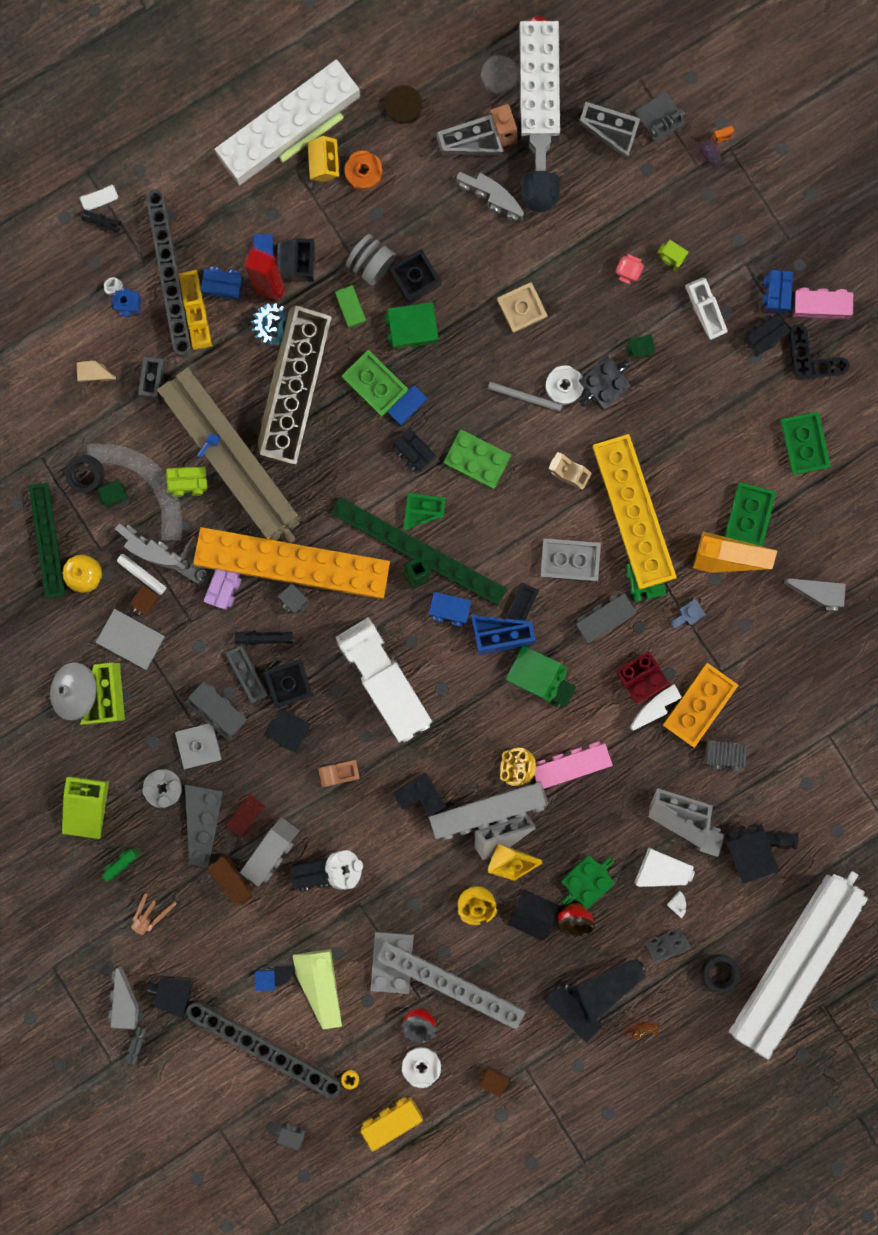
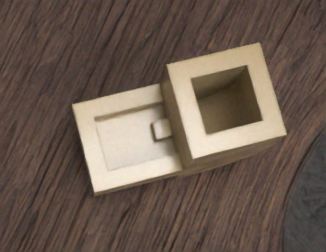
[549,452,592,490]

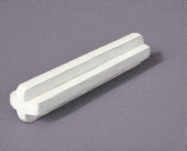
[117,554,166,595]

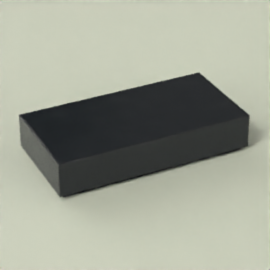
[506,583,539,621]

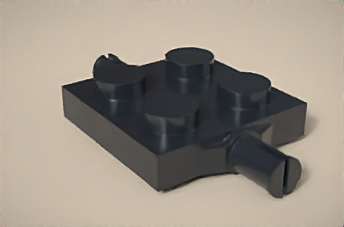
[578,356,631,410]

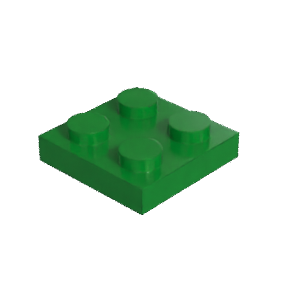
[102,847,142,882]

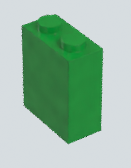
[384,302,438,350]
[505,646,568,702]

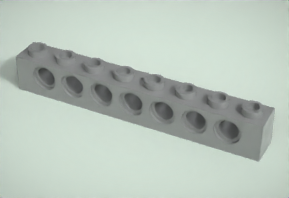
[376,940,526,1030]

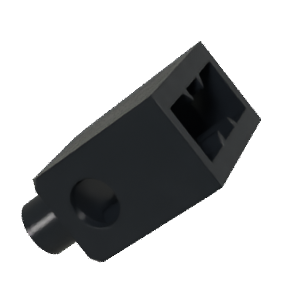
[145,976,194,1017]

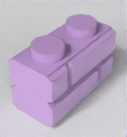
[203,570,242,610]

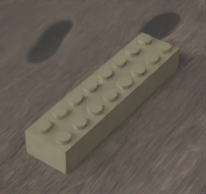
[254,306,332,466]

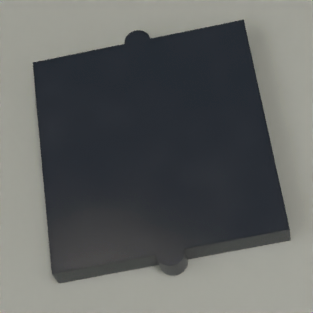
[266,709,311,752]

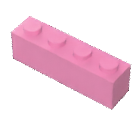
[534,741,613,789]

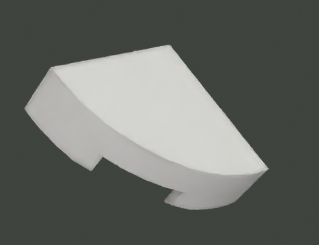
[667,891,686,918]

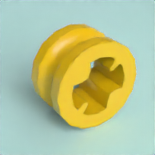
[341,1070,359,1089]

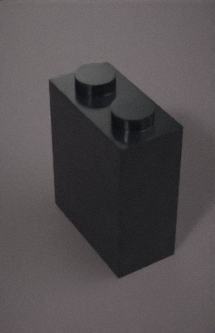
[725,823,779,884]

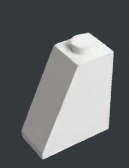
[634,848,695,887]

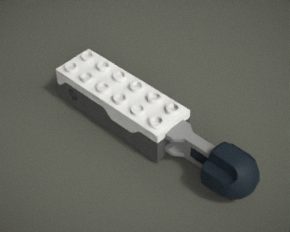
[519,16,560,213]

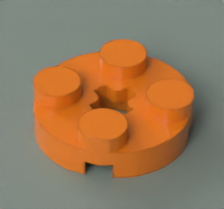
[344,151,382,190]

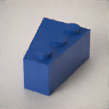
[471,614,536,656]

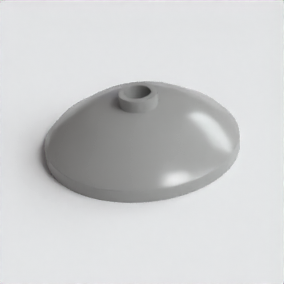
[50,662,96,721]

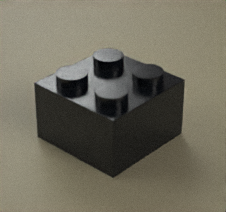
[389,248,441,305]
[264,659,314,708]

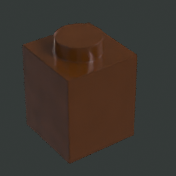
[130,585,161,616]
[478,1066,509,1098]

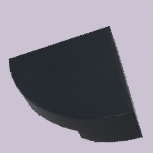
[274,965,294,987]

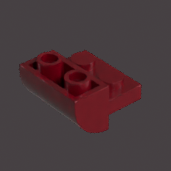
[616,651,670,706]

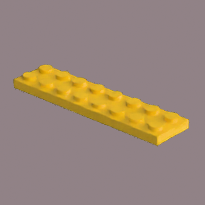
[592,434,677,590]

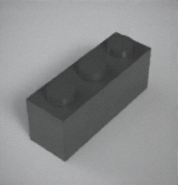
[575,593,637,644]
[186,682,247,741]

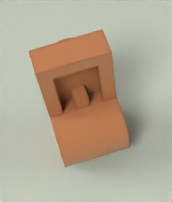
[318,760,360,787]

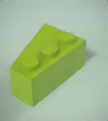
[80,663,125,725]

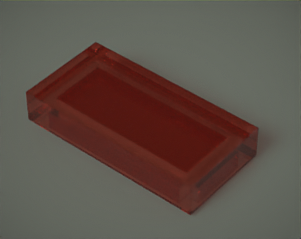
[226,794,265,837]

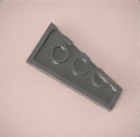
[185,784,224,868]

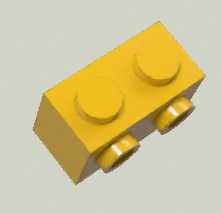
[308,136,339,182]

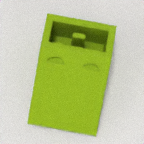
[62,776,109,839]

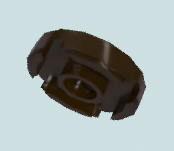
[385,85,422,124]

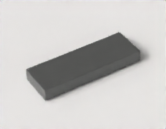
[225,644,269,704]

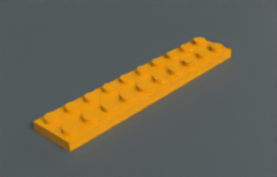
[193,527,390,599]

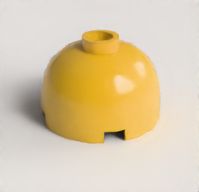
[63,555,102,593]
[458,886,497,925]

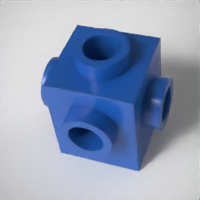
[111,288,141,317]

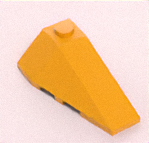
[692,531,777,573]

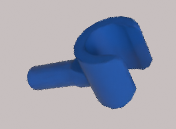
[197,434,220,457]

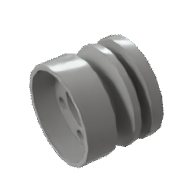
[346,234,396,286]

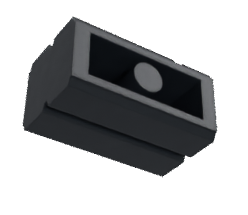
[744,314,790,357]
[393,428,436,473]
[291,858,330,892]

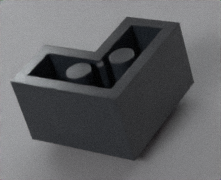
[393,773,446,817]

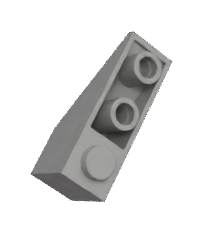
[108,966,139,1029]

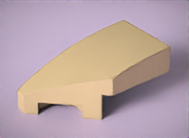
[77,361,116,382]

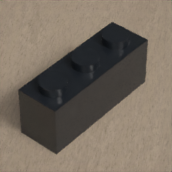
[544,982,603,1043]

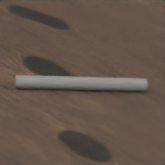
[488,382,562,412]

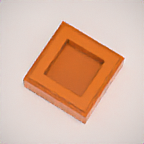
[712,126,735,144]

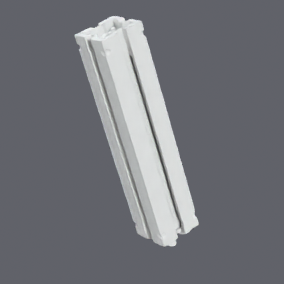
[729,871,868,1060]

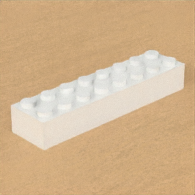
[215,59,360,185]

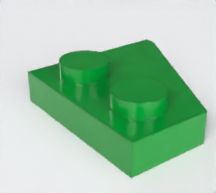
[404,493,446,530]

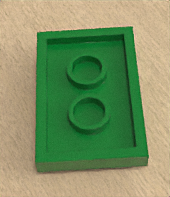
[780,411,831,476]
[725,482,776,546]

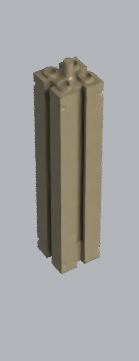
[157,367,301,543]

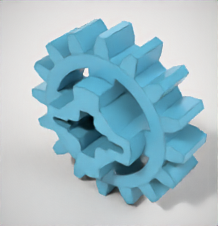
[251,304,288,346]

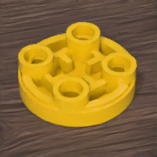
[500,748,536,787]

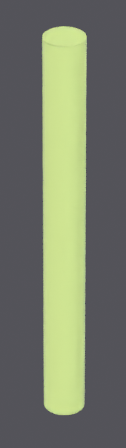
[279,112,344,162]

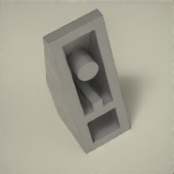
[784,579,846,611]
[474,814,536,860]

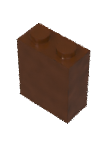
[208,854,255,906]

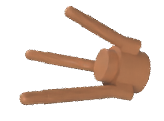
[131,893,177,935]

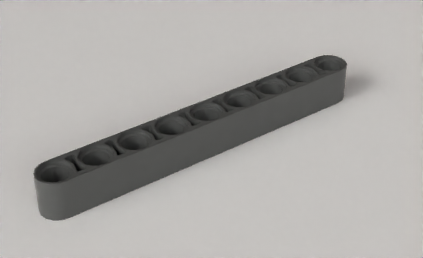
[146,189,192,358]
[187,1001,341,1098]

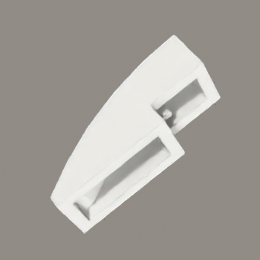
[685,278,728,340]
[630,684,681,731]

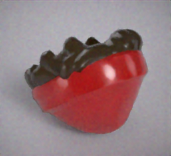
[556,903,595,937]

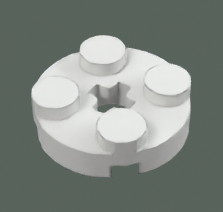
[546,366,584,405]
[325,850,363,890]
[402,1047,441,1088]

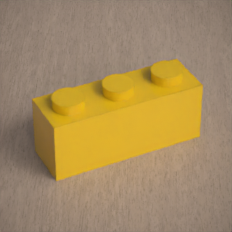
[361,1097,423,1152]

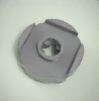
[143,769,182,808]

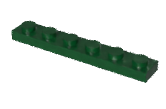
[28,482,66,599]

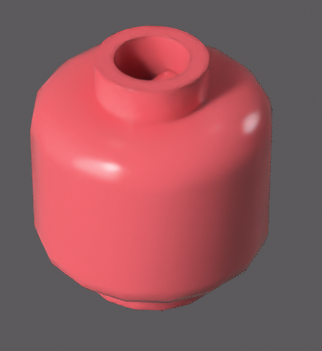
[616,254,644,284]

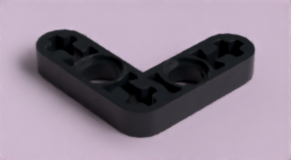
[789,324,850,380]

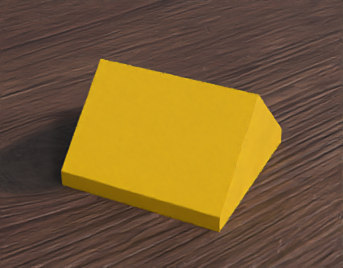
[488,844,542,881]

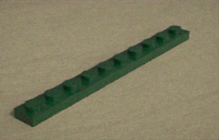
[331,497,507,606]

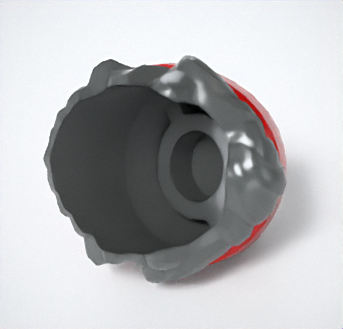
[401,1008,436,1043]

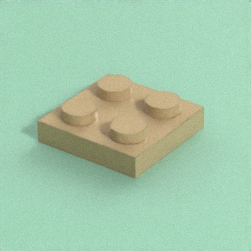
[497,282,548,333]

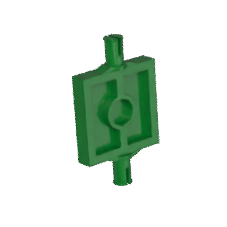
[561,854,615,909]

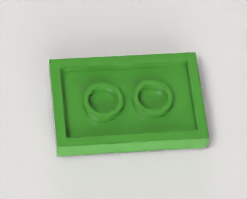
[341,350,409,417]
[443,430,511,490]

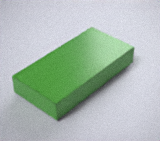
[335,285,366,328]

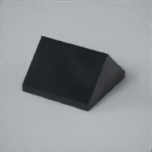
[508,889,559,940]

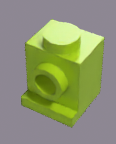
[657,240,689,272]

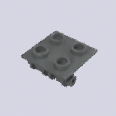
[635,91,687,143]
[175,536,215,588]
[645,928,692,963]

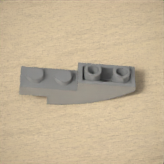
[456,172,524,221]
[115,523,185,569]

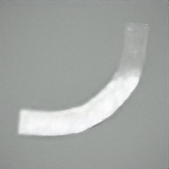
[87,444,182,541]

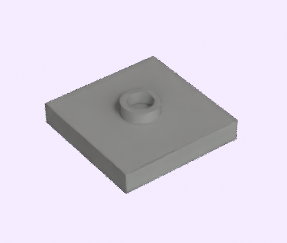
[175,724,222,769]

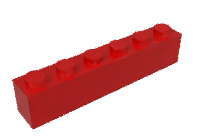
[244,247,286,303]

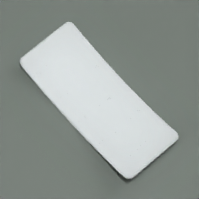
[80,185,118,210]

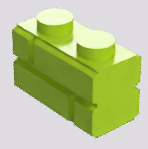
[166,466,207,497]

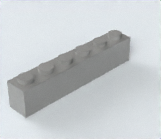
[429,782,548,841]

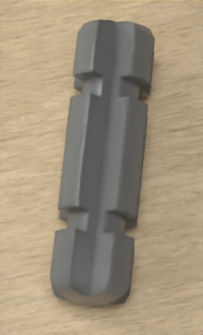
[125,1026,146,1065]

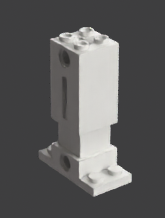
[336,617,432,742]

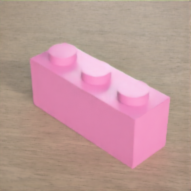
[792,288,853,319]

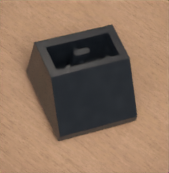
[277,238,316,282]

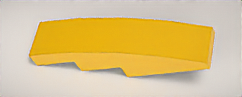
[179,270,212,350]

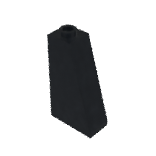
[571,959,646,1024]

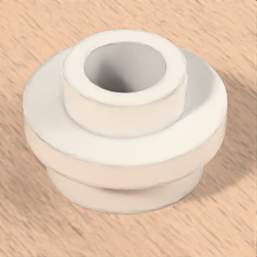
[104,277,123,295]

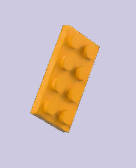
[662,663,739,748]

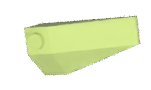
[293,949,342,1029]

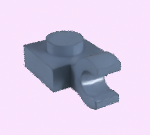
[671,599,706,628]

